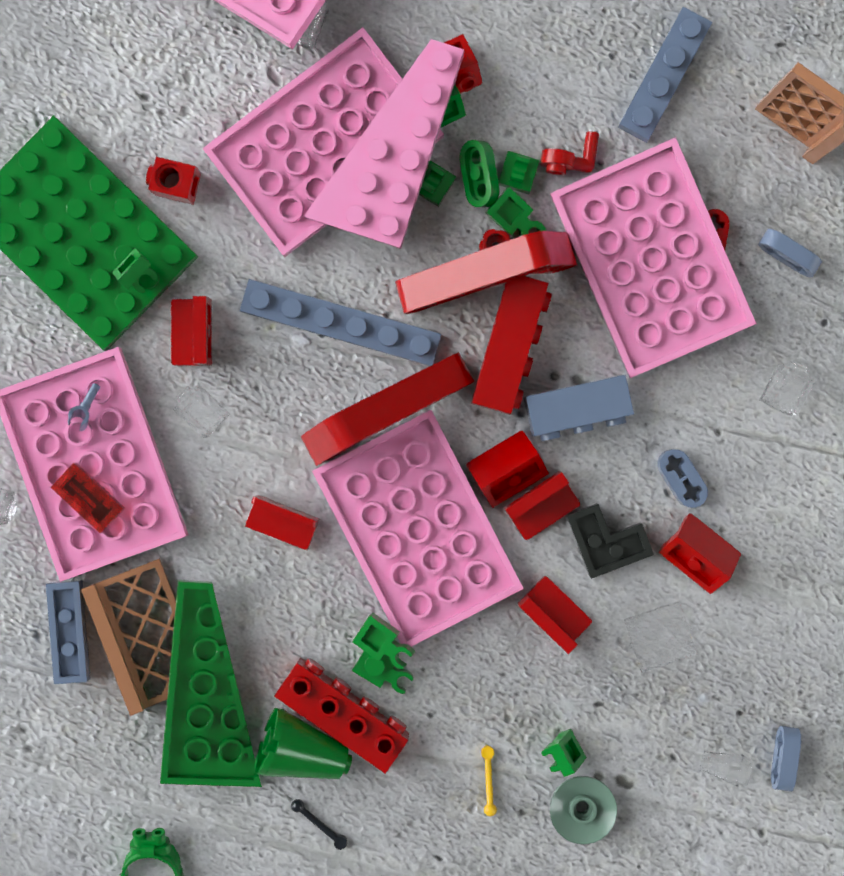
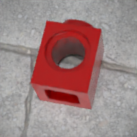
[146,157,201,205]

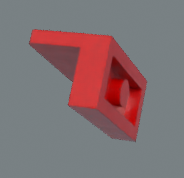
[171,296,212,366]
[466,431,549,508]
[504,471,580,540]
[245,495,320,550]
[658,513,741,594]
[518,576,592,655]

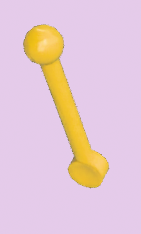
[481,745,497,817]

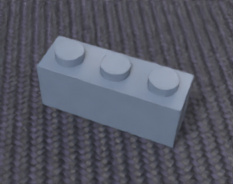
[524,375,634,441]

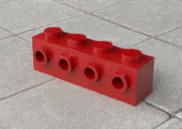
[471,276,552,415]
[274,657,409,774]

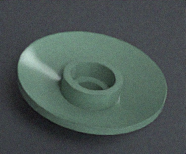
[549,776,617,844]

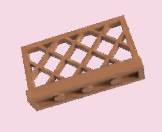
[755,62,844,164]
[81,558,176,716]

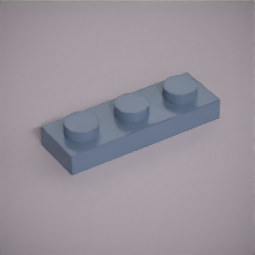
[46,580,91,684]

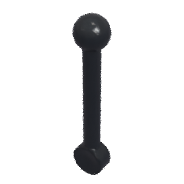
[291,799,347,850]

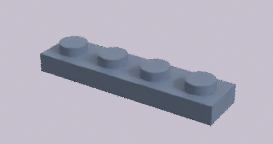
[618,7,712,143]

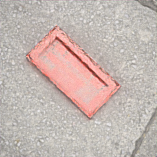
[50,462,125,533]

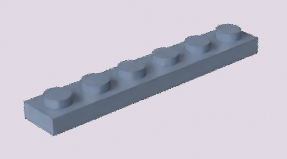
[240,279,441,366]

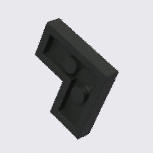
[566,503,654,579]

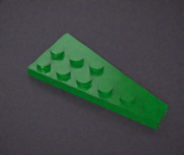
[160,580,262,787]

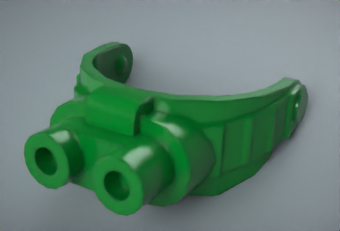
[120,828,184,876]

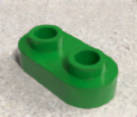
[459,140,500,207]

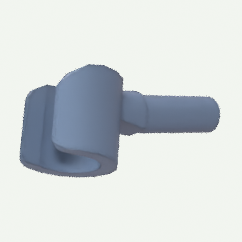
[67,383,100,431]

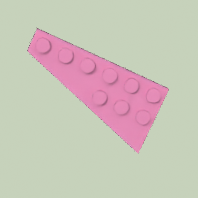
[303,39,464,249]

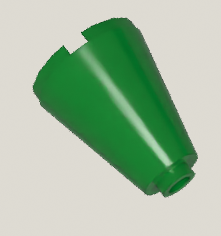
[255,708,352,779]

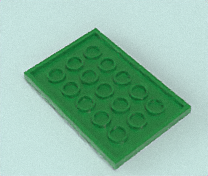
[0,115,199,351]

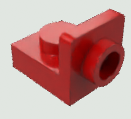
[444,34,483,94]

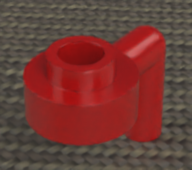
[540,131,599,175]

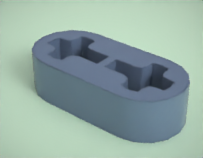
[758,229,822,277]
[657,449,708,508]
[771,726,801,792]

